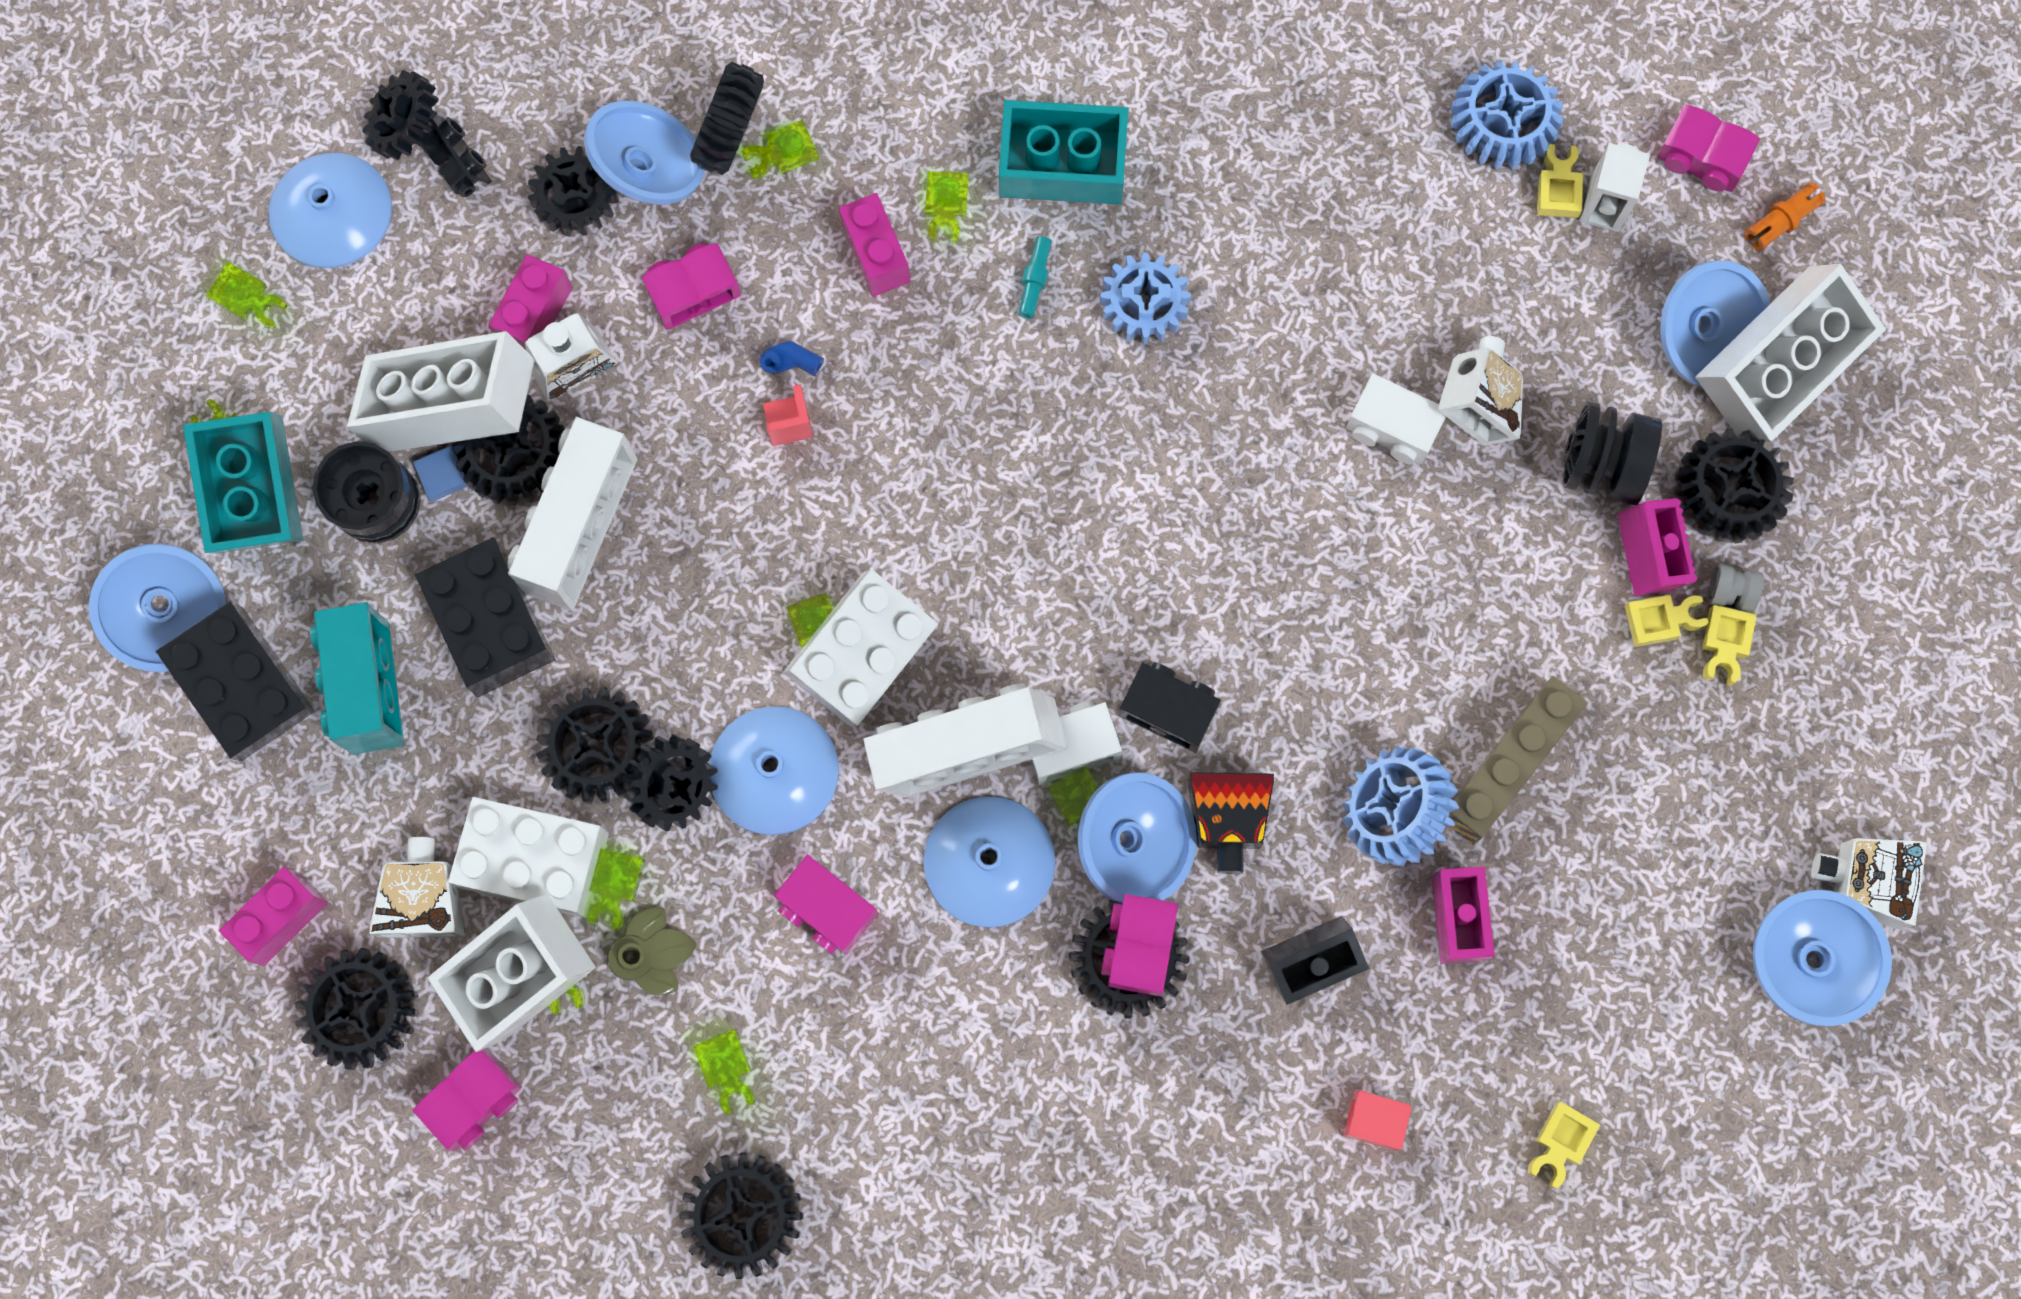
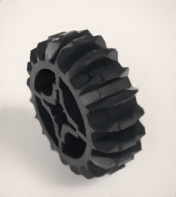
[690,62,764,175]
[453,394,566,506]
[1674,428,1794,544]
[536,687,655,804]
[1069,900,1190,1019]
[295,948,419,1070]
[679,1152,804,1279]

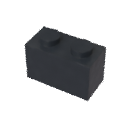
[1118,662,1221,753]
[1261,916,1370,1005]

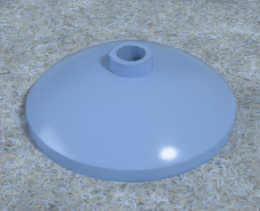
[584,101,705,205]
[269,152,392,268]
[1660,261,1771,387]
[89,543,227,672]
[709,706,839,835]
[1078,773,1197,904]
[924,796,1055,928]
[1753,890,1892,1026]

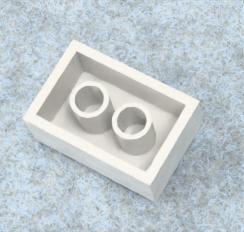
[783,569,938,726]
[448,797,609,918]
[427,893,596,1052]

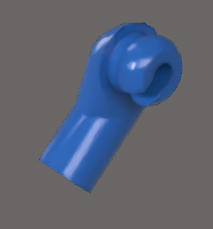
[759,341,824,376]

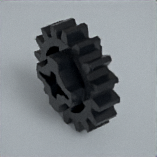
[362,70,439,160]
[528,146,620,237]
[623,734,718,831]

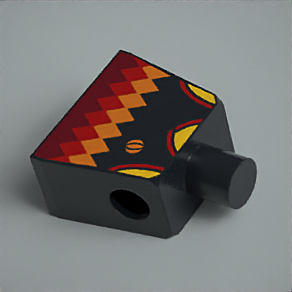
[1188,772,1274,874]

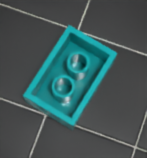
[998,100,1128,205]
[183,411,304,554]
[310,602,405,755]

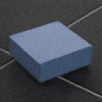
[413,445,469,503]

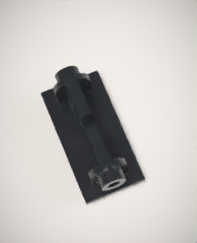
[422,116,492,197]

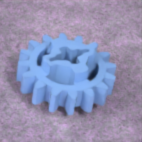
[1100,252,1191,344]

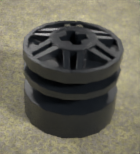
[1562,401,1662,506]
[312,441,421,544]

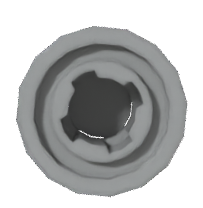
[1707,563,1764,614]

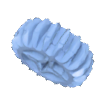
[1451,59,1563,171]
[1341,746,1459,866]

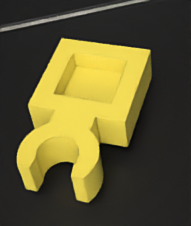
[1537,144,1583,218]
[1624,595,1709,647]
[1702,605,1757,686]
[1528,1101,1600,1188]

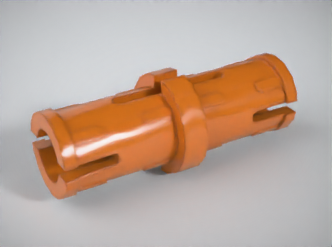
[1744,182,1826,252]

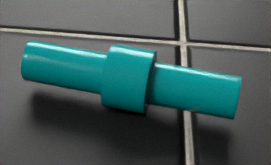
[1018,236,1052,319]

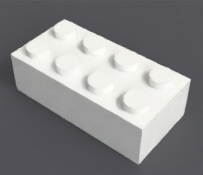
[1695,264,1886,442]
[347,331,535,452]
[507,417,637,612]
[863,683,1067,797]

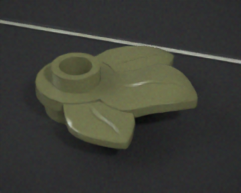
[607,907,696,996]

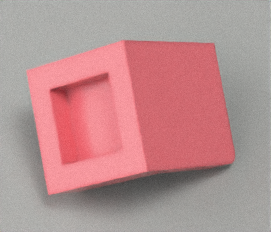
[763,384,813,446]
[1343,1090,1411,1151]

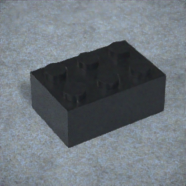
[414,537,556,698]
[156,601,315,761]

